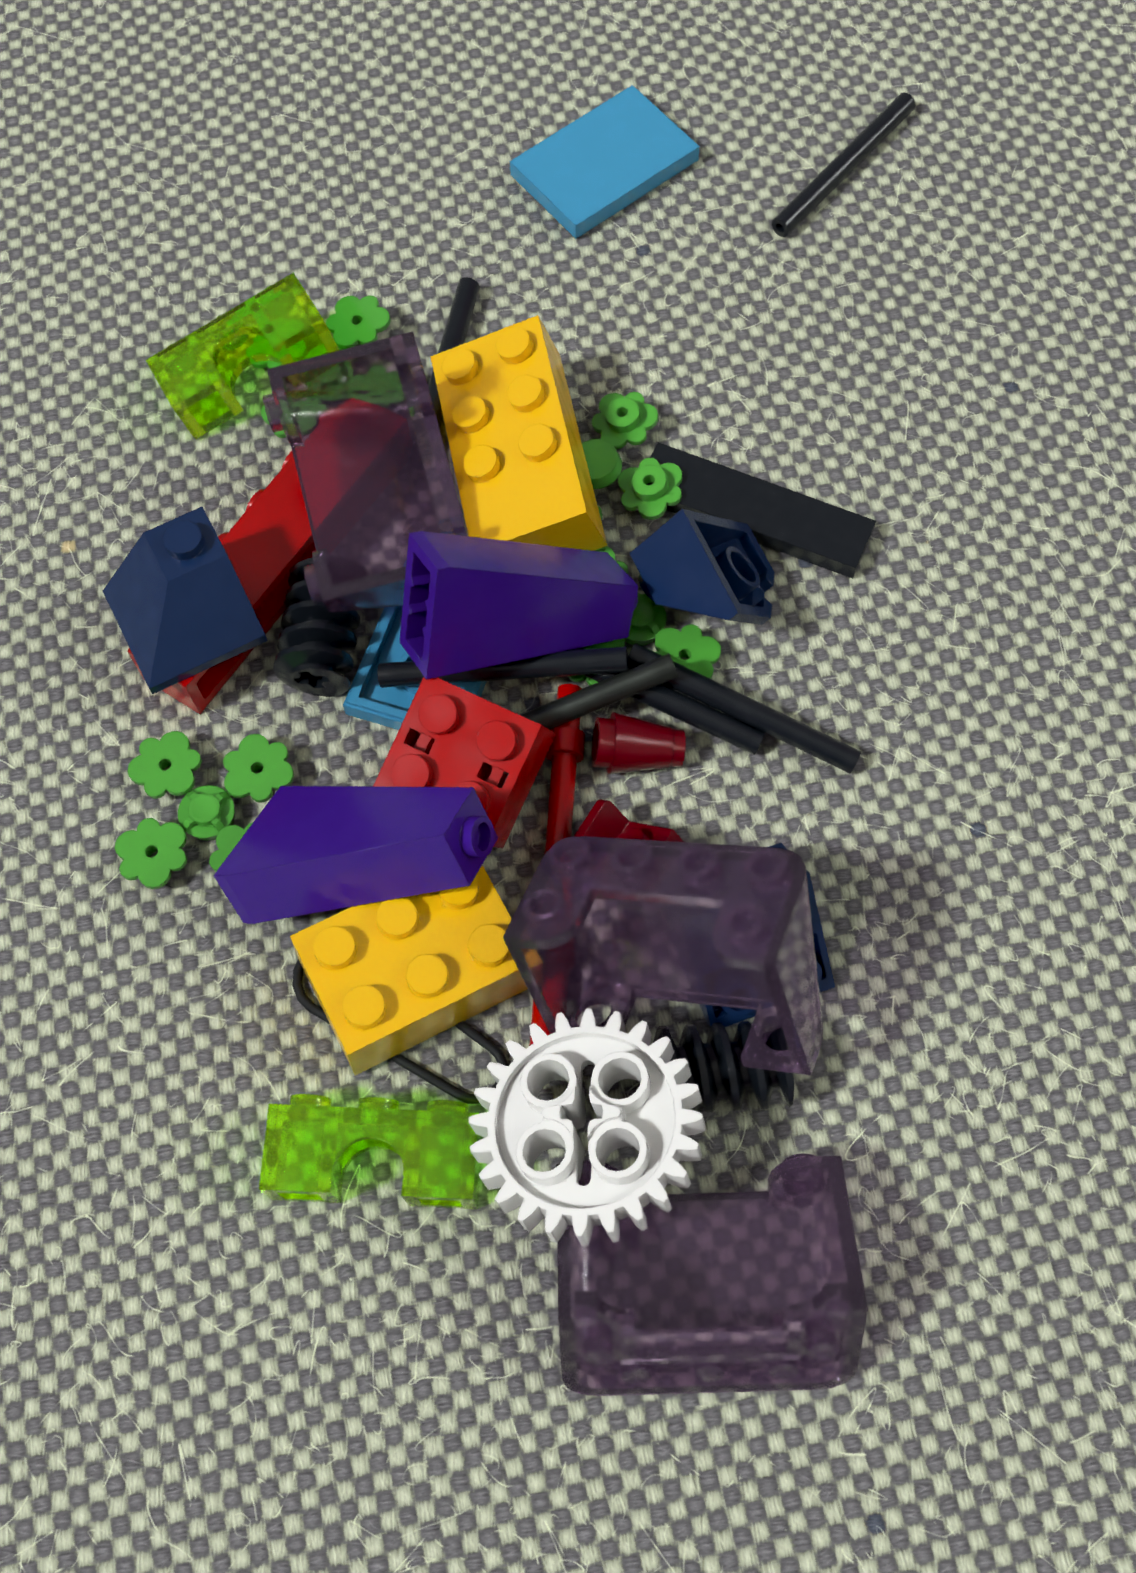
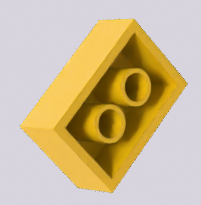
[290,865,535,1076]

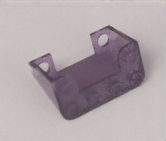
[503,836,824,1076]

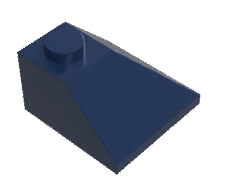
[103,507,268,694]

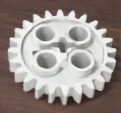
[468,1008,706,1246]

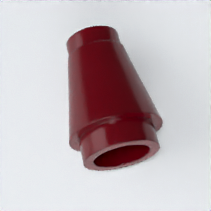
[591,712,686,775]

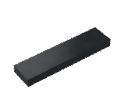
[646,442,876,579]

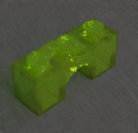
[146,272,341,440]
[259,1094,483,1209]

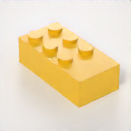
[431,315,608,551]

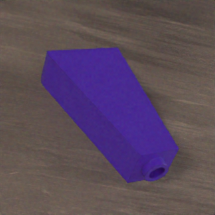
[400,531,638,680]
[213,786,498,924]

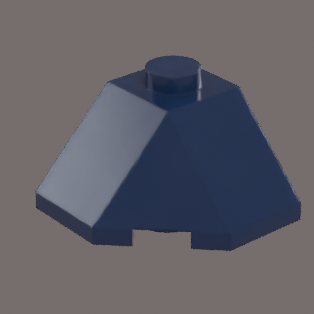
[629,509,775,625]

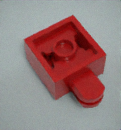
[373,677,556,849]

